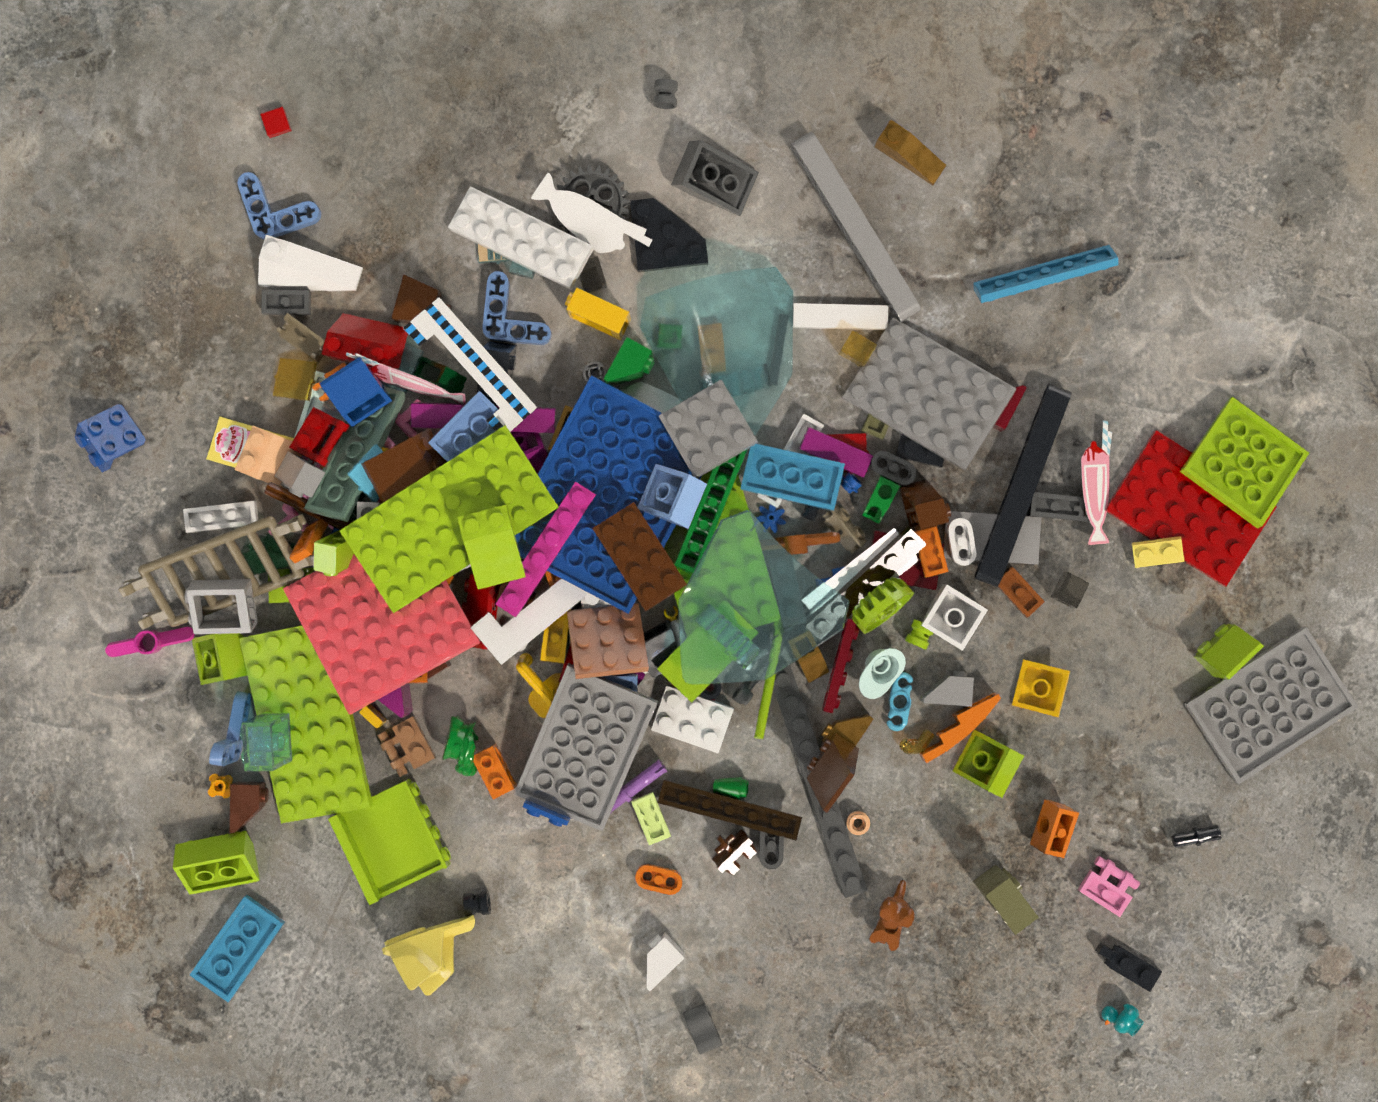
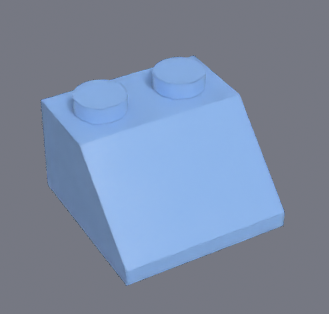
[638,464,707,529]

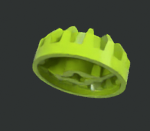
[852,577,914,634]

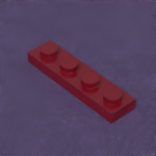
[822,618,859,713]

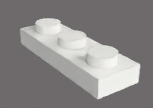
[183,501,259,533]

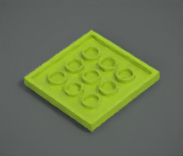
[1180,397,1309,528]

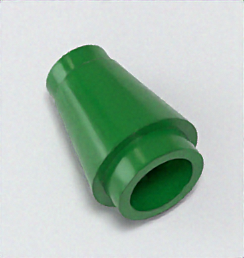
[713,777,749,800]

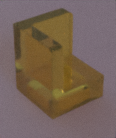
[839,331,877,367]

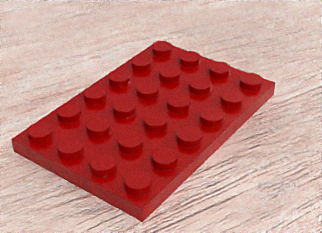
[1105,430,1277,587]

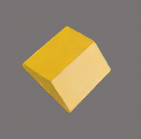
[1012,659,1070,718]

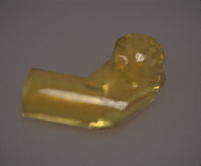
[899,729,935,754]

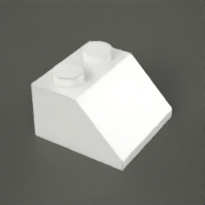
[921,584,988,651]

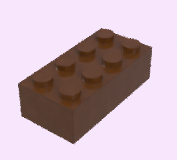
[592,502,687,611]

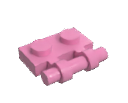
[1077,856,1140,917]

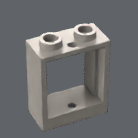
[184,579,258,634]

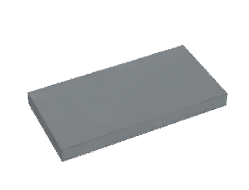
[943,511,1041,565]

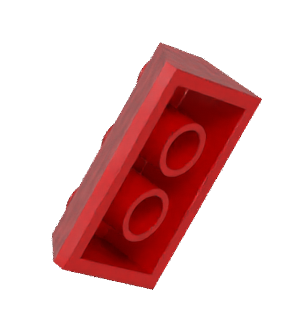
[322,313,408,370]
[462,574,501,650]

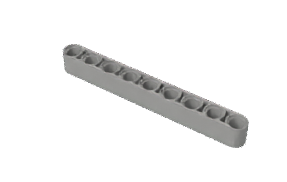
[790,131,921,323]

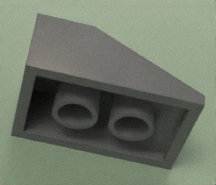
[671,140,759,216]

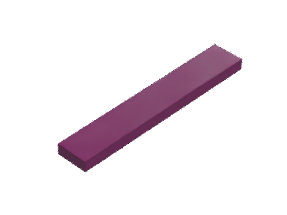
[411,402,556,433]

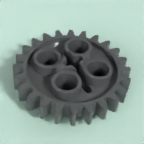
[554,165,630,238]

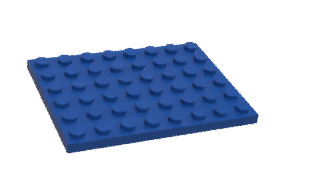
[515,375,702,614]

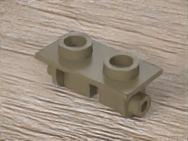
[822,504,867,553]

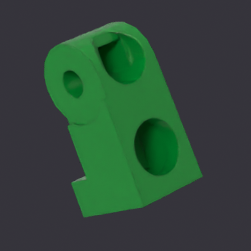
[862,475,900,524]

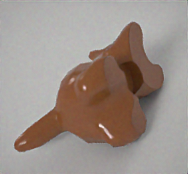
[869,880,915,951]

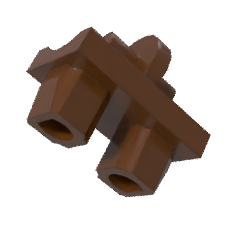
[712,829,757,875]

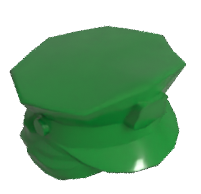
[442,715,479,776]

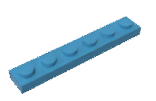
[973,245,1118,303]

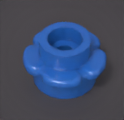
[841,472,862,494]

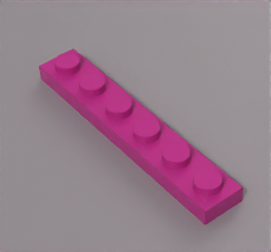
[496,481,596,617]

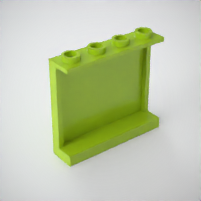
[328,778,451,905]

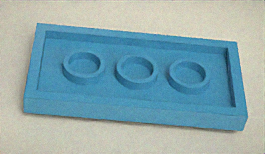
[741,444,845,511]
[190,895,285,1002]

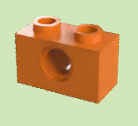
[1030,799,1079,858]

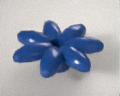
[755,504,786,533]

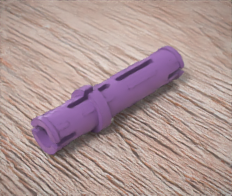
[610,759,668,814]

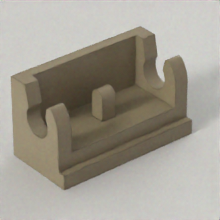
[277,313,325,364]

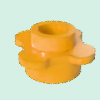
[208,773,233,798]

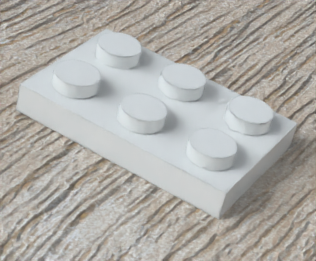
[651,685,734,753]

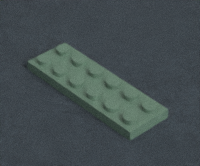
[304,387,407,522]

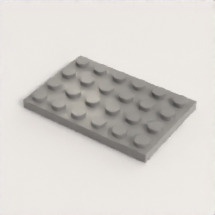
[843,318,1017,471]
[1184,627,1358,785]
[514,663,658,831]

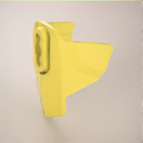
[382,915,475,996]

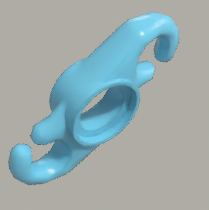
[886,672,913,731]

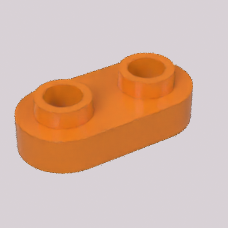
[635,864,682,895]

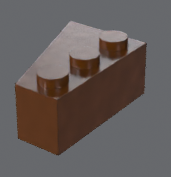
[899,479,951,531]

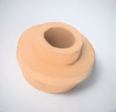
[846,811,870,835]

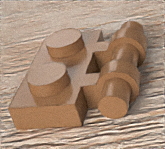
[377,716,436,777]

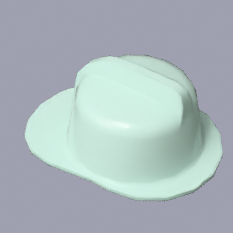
[859,648,906,699]

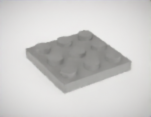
[659,379,758,478]

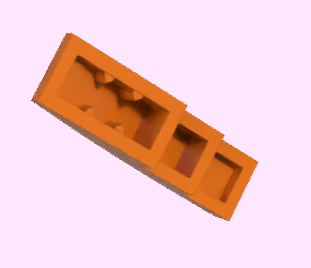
[919,692,1001,763]

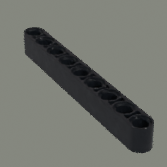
[974,383,1072,587]

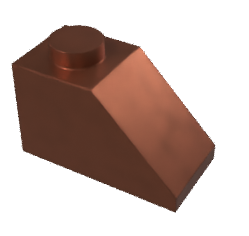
[230,782,269,833]

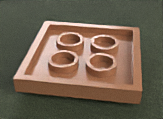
[567,603,649,679]

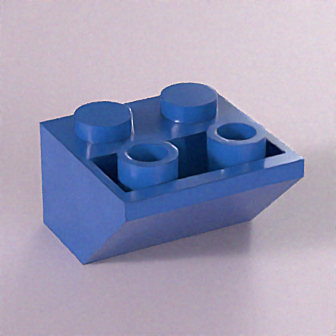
[319,357,392,427]

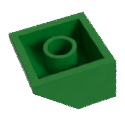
[604,337,655,387]

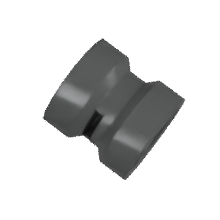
[653,79,678,109]

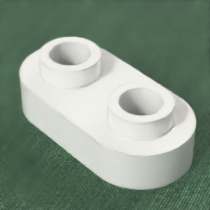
[947,518,976,566]

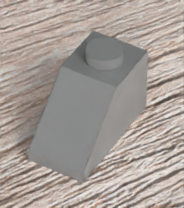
[921,671,974,707]

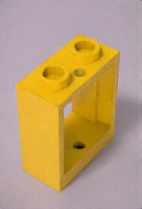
[565,287,631,341]

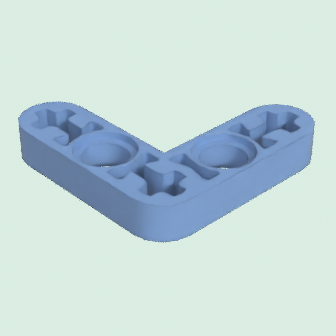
[237,172,321,240]
[483,271,552,345]
[209,691,251,766]

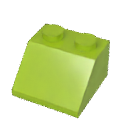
[1193,624,1264,680]
[192,633,247,685]
[952,729,1024,798]

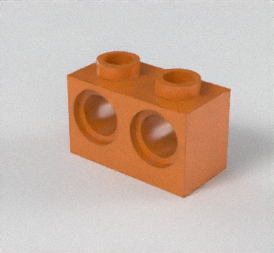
[473,743,517,800]

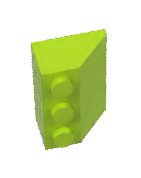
[173,831,260,895]

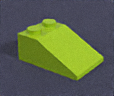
[457,505,526,589]

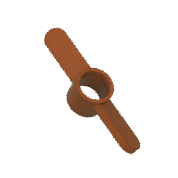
[758,532,840,555]

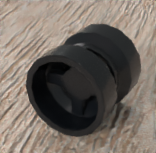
[463,890,491,917]

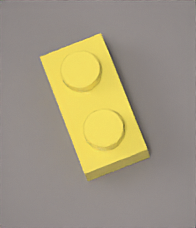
[1132,536,1184,568]

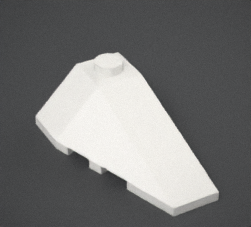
[258,235,363,292]

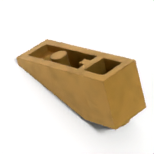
[874,120,946,186]

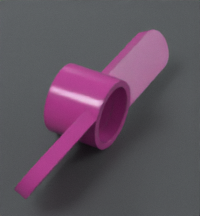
[105,627,195,657]

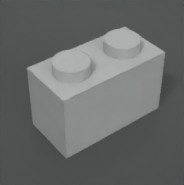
[275,451,325,498]

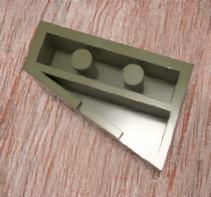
[973,865,1039,935]

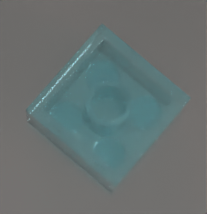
[240,713,292,771]

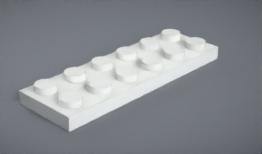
[448,186,594,290]

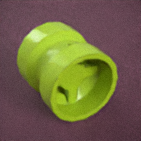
[905,619,934,650]

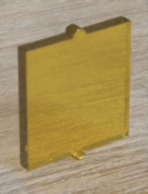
[273,358,317,401]

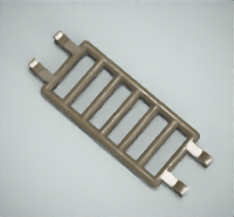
[118,514,314,630]

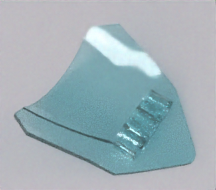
[640,267,793,436]
[679,510,849,684]

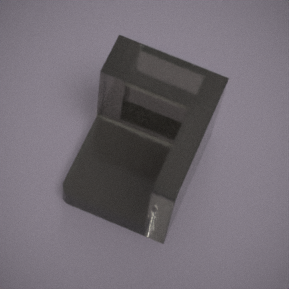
[579,256,607,293]
[1050,572,1089,608]

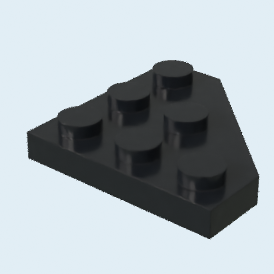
[630,198,708,272]

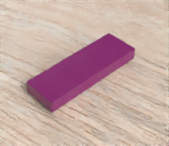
[798,427,873,477]

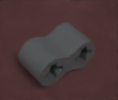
[683,1003,723,1055]

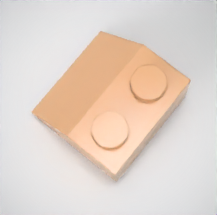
[235,426,302,490]

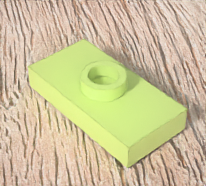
[631,792,671,845]

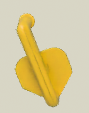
[516,653,561,718]

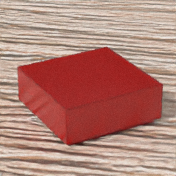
[260,106,292,138]

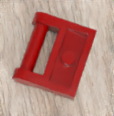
[289,407,349,467]

